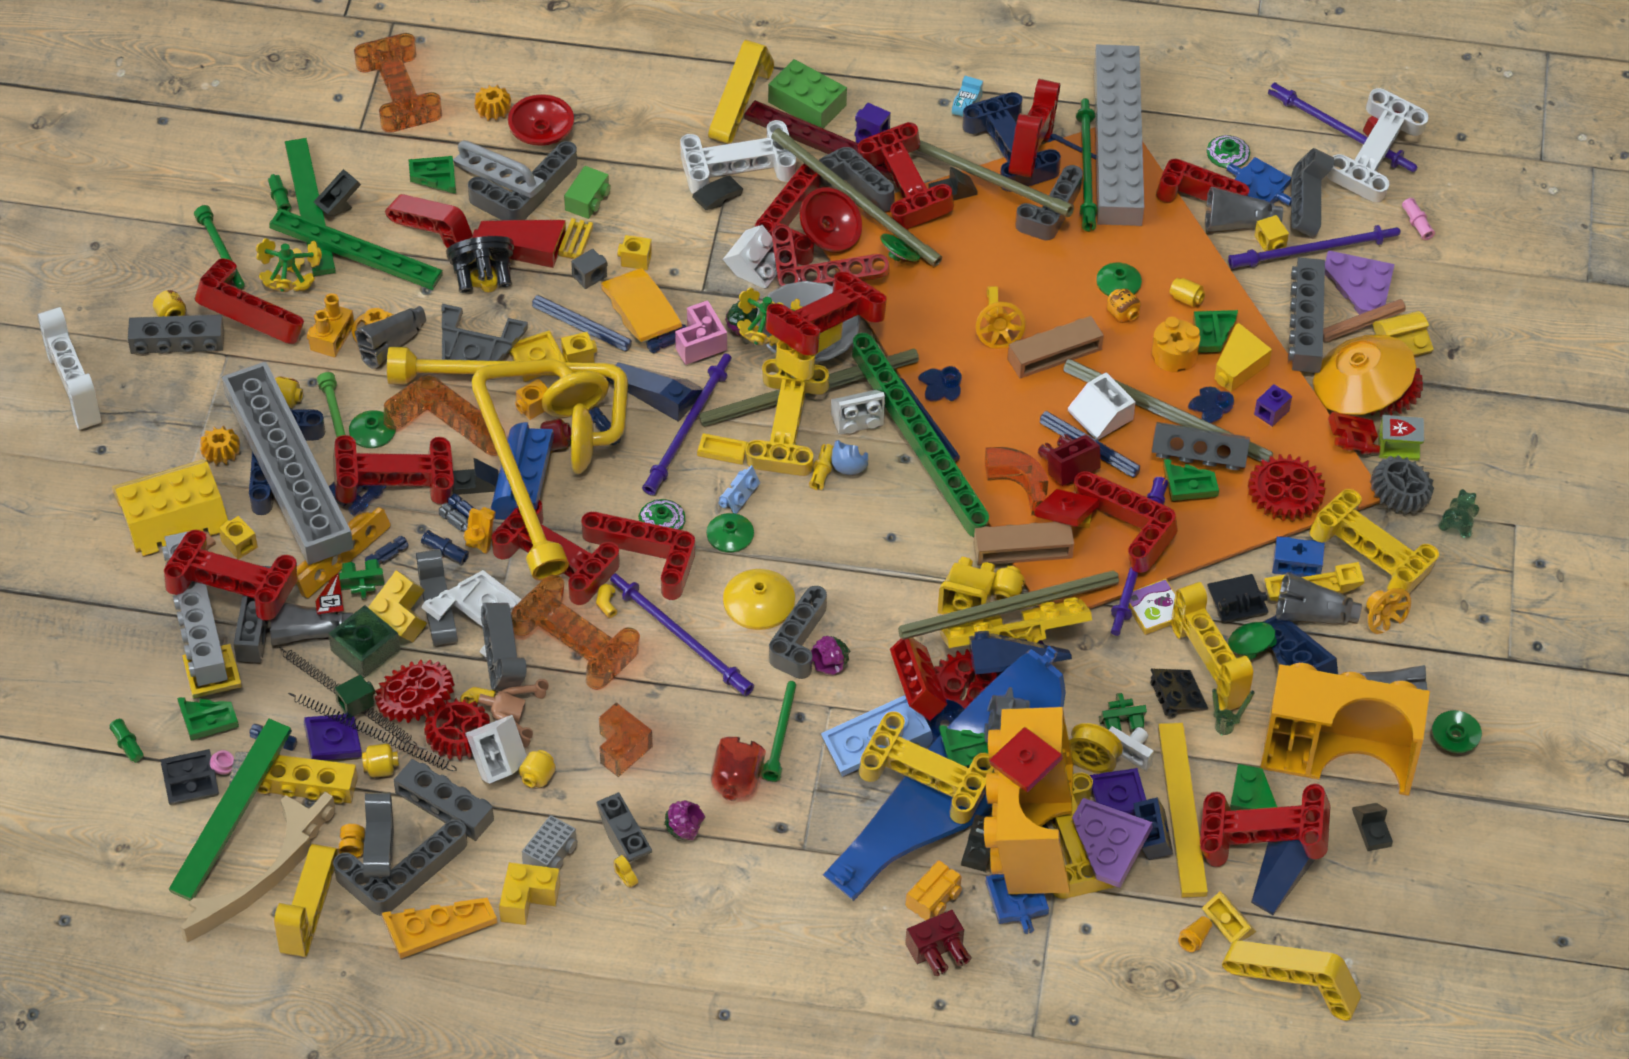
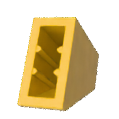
[1214,323,1272,392]

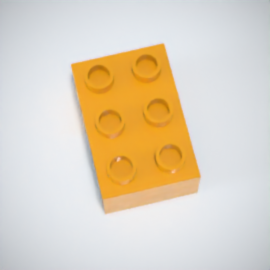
[1260,663,1430,796]
[984,707,1074,894]

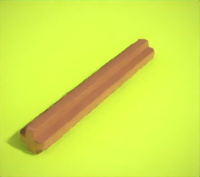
[1323,299,1406,342]

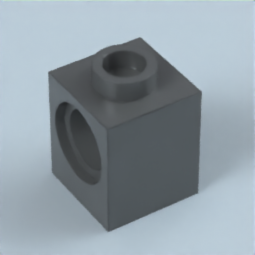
[571,249,608,289]

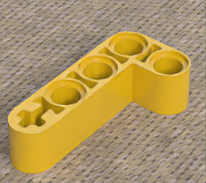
[775,322,843,380]

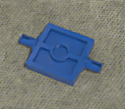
[1226,157,1291,206]
[985,874,1049,934]

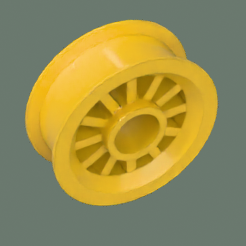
[1069,723,1123,774]

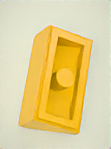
[1202,891,1256,943]

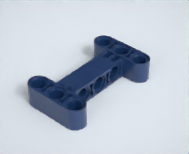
[963,92,1061,192]

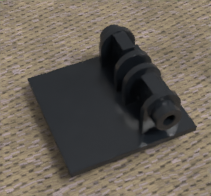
[1207,574,1269,623]
[1150,668,1208,718]

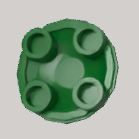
[1228,622,1277,660]

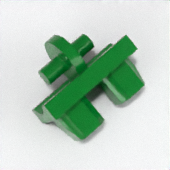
[339,559,385,600]
[1099,693,1147,732]

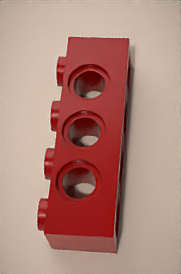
[890,638,947,720]

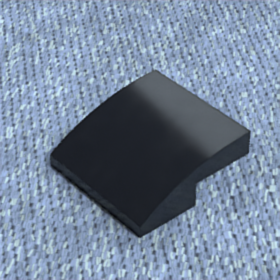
[160,749,219,805]

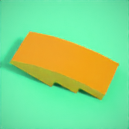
[601,268,682,342]

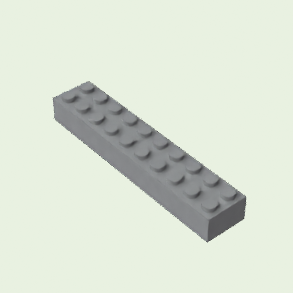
[1094,44,1144,226]
[222,361,354,565]

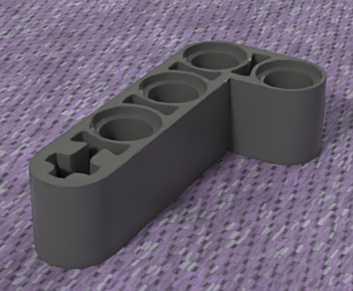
[819,147,895,211]
[1291,148,1335,237]
[1015,165,1083,240]
[416,549,458,646]
[769,586,827,679]
[481,603,527,691]
[363,792,394,877]

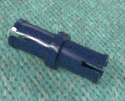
[421,530,469,565]

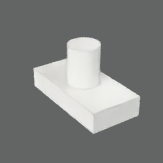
[1109,726,1154,771]

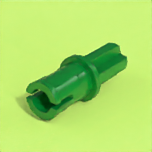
[268,174,292,212]
[109,718,144,763]

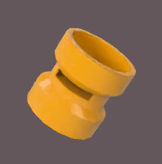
[338,824,365,858]

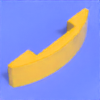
[1264,562,1365,602]

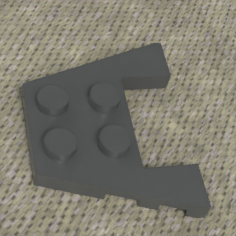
[441,303,529,376]

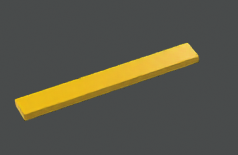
[1158,723,1208,898]

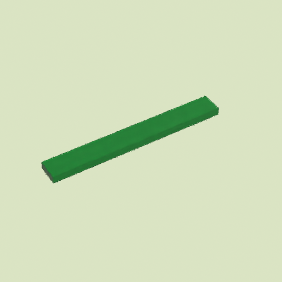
[285,138,336,277]
[269,208,443,290]
[169,718,292,901]

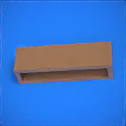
[1008,316,1104,379]
[974,521,1074,566]

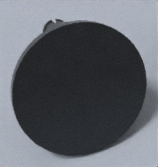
[446,236,514,293]

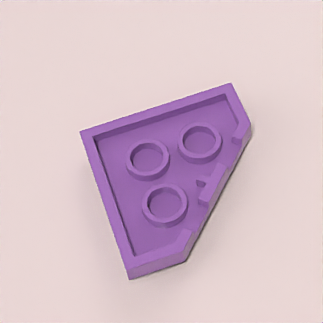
[1325,250,1395,314]
[1072,798,1153,888]

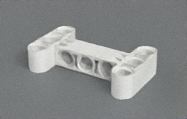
[1327,88,1429,202]
[680,120,796,193]
[37,307,102,430]

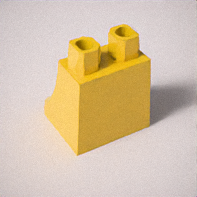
[937,556,995,614]

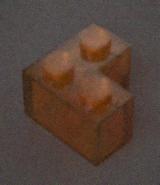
[599,702,653,777]

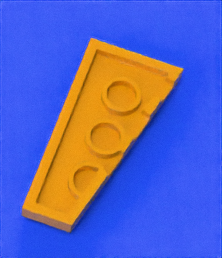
[382,897,497,959]

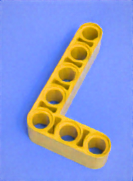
[708,40,774,144]
[274,844,338,957]
[1222,940,1361,1021]

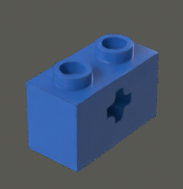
[1272,536,1325,577]

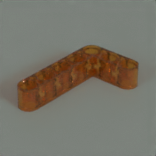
[383,375,505,456]

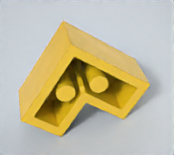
[367,570,427,642]
[499,862,560,925]

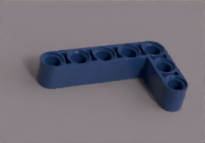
[249,409,326,515]

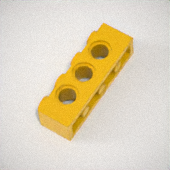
[257,755,358,804]

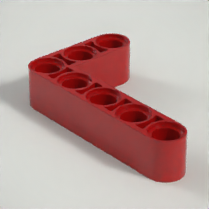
[755,163,821,265]
[772,224,890,287]
[194,258,304,344]
[1074,471,1178,573]
[581,511,695,600]

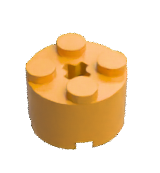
[1152,317,1200,372]

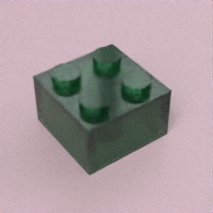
[328,605,400,678]

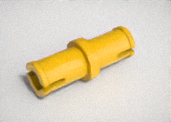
[809,444,834,490]

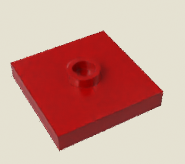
[1035,489,1099,527]
[989,726,1063,793]

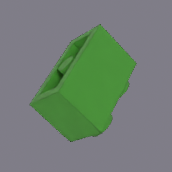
[564,166,611,219]

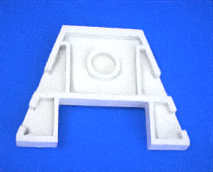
[421,570,522,657]

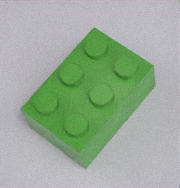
[768,59,847,129]

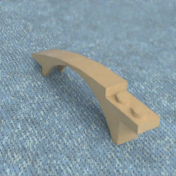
[180,792,335,942]

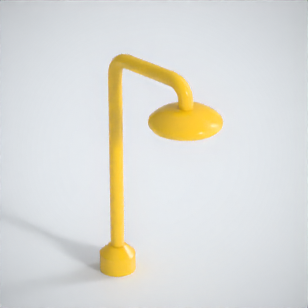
[387,347,628,474]
[471,359,609,581]

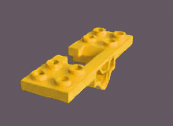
[940,597,1092,648]

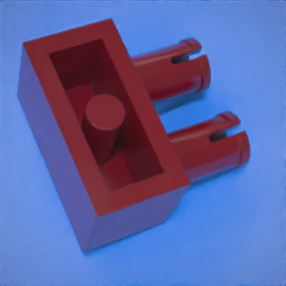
[1038,434,1101,486]
[905,909,972,976]

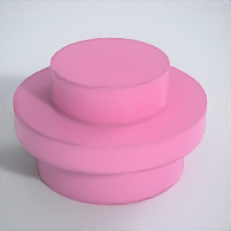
[210,750,235,775]

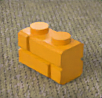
[905,860,962,920]

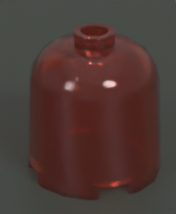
[711,737,766,801]

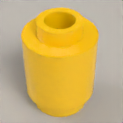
[1170,278,1205,307]

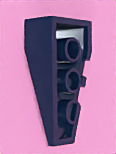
[605,362,703,422]
[1263,615,1338,674]
[969,631,1072,674]
[1251,829,1330,916]

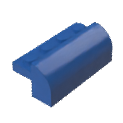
[491,422,554,519]

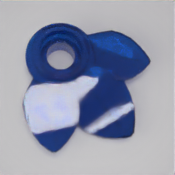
[918,366,962,401]
[1188,387,1234,423]

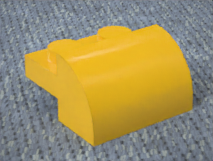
[1373,311,1434,357]
[182,644,242,699]

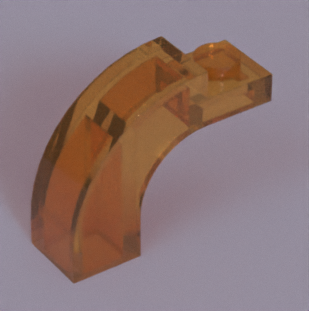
[985,447,1048,516]

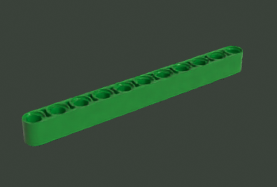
[852,333,989,537]

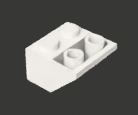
[723,225,789,288]
[1068,372,1136,440]
[831,390,885,435]
[466,715,527,784]

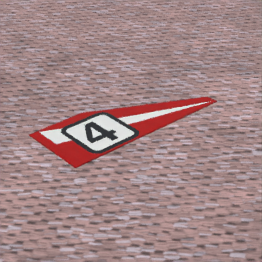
[315,573,344,614]

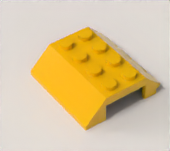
[112,459,228,556]

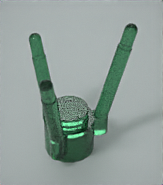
[1212,689,1255,735]

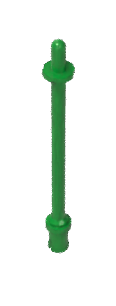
[1076,98,1098,231]

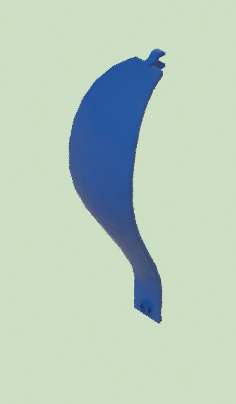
[823,646,1066,901]

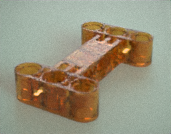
[354,33,442,133]
[511,575,640,690]

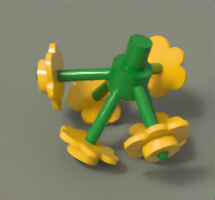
[256,238,322,292]
[737,287,802,346]

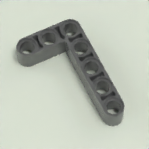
[468,141,577,220]
[333,820,468,916]

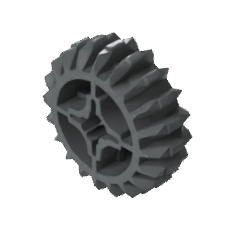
[1370,455,1434,515]

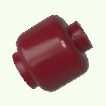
[540,419,571,451]

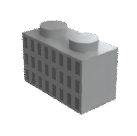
[522,815,578,869]

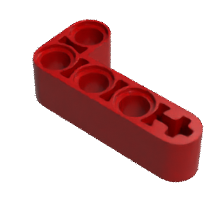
[1156,159,1250,202]
[385,194,473,248]

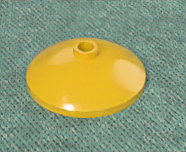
[723,569,795,630]

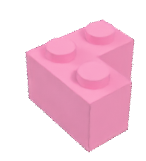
[675,300,727,365]

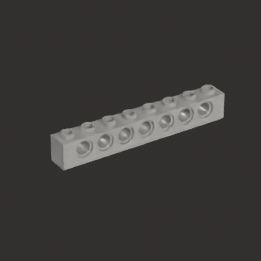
[162,531,228,686]

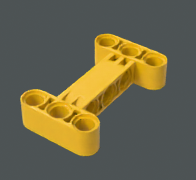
[746,359,829,476]
[1309,489,1439,598]
[1171,582,1254,713]
[859,711,994,824]
[1051,772,1116,899]

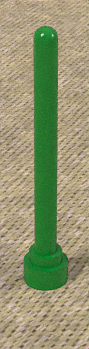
[194,205,245,289]
[761,681,796,782]

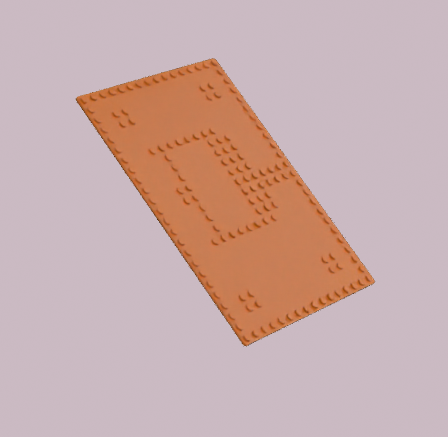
[822,127,1380,609]

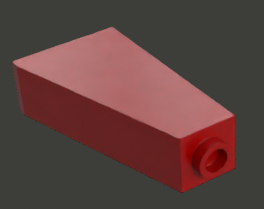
[472,220,566,268]

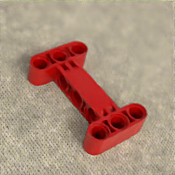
[1009,78,1061,178]
[858,122,954,229]
[765,272,887,355]
[333,435,454,504]
[492,500,620,605]
[164,530,298,620]
[1200,784,1331,867]

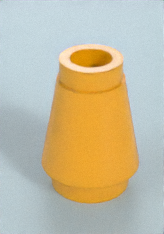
[1178,916,1213,952]

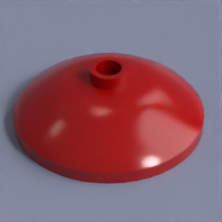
[508,94,574,146]
[800,187,862,252]

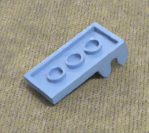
[821,695,933,777]

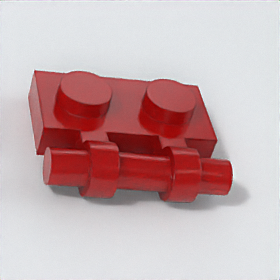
[1328,412,1380,455]

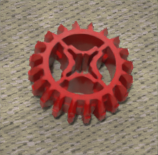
[424,698,490,761]

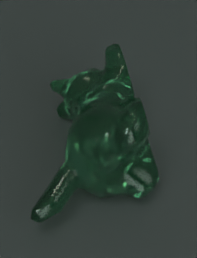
[1438,489,1479,538]

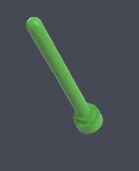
[317,372,346,437]

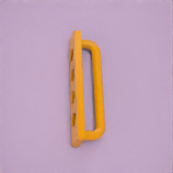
[296,507,391,598]

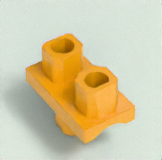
[464,507,495,554]

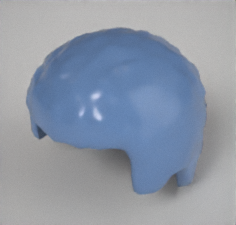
[831,440,868,475]

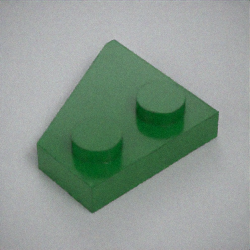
[408,156,456,193]
[1193,310,1238,352]
[1163,459,1219,501]
[177,697,239,741]
[939,725,989,768]
[1230,764,1277,811]

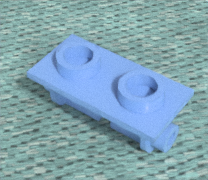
[718,465,760,514]

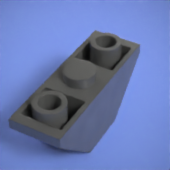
[596,792,652,862]

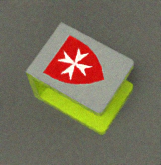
[1378,415,1424,461]

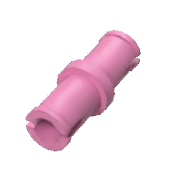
[1402,198,1435,240]

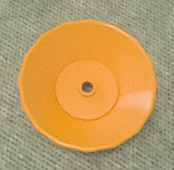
[1312,335,1417,415]

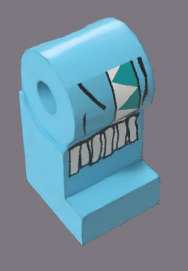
[952,76,983,117]

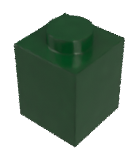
[334,674,376,719]

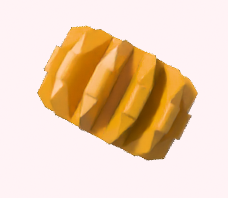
[474,85,511,121]
[200,425,240,466]

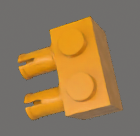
[307,293,354,358]

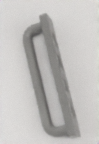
[453,140,545,198]

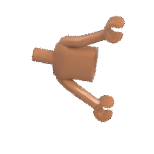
[478,679,549,747]

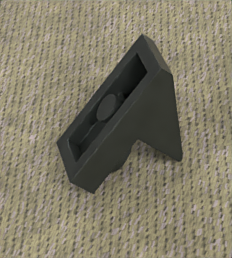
[928,167,978,201]
[314,169,361,216]
[452,458,499,495]
[1352,803,1393,851]

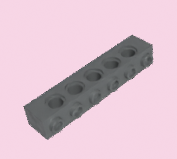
[1288,257,1325,373]

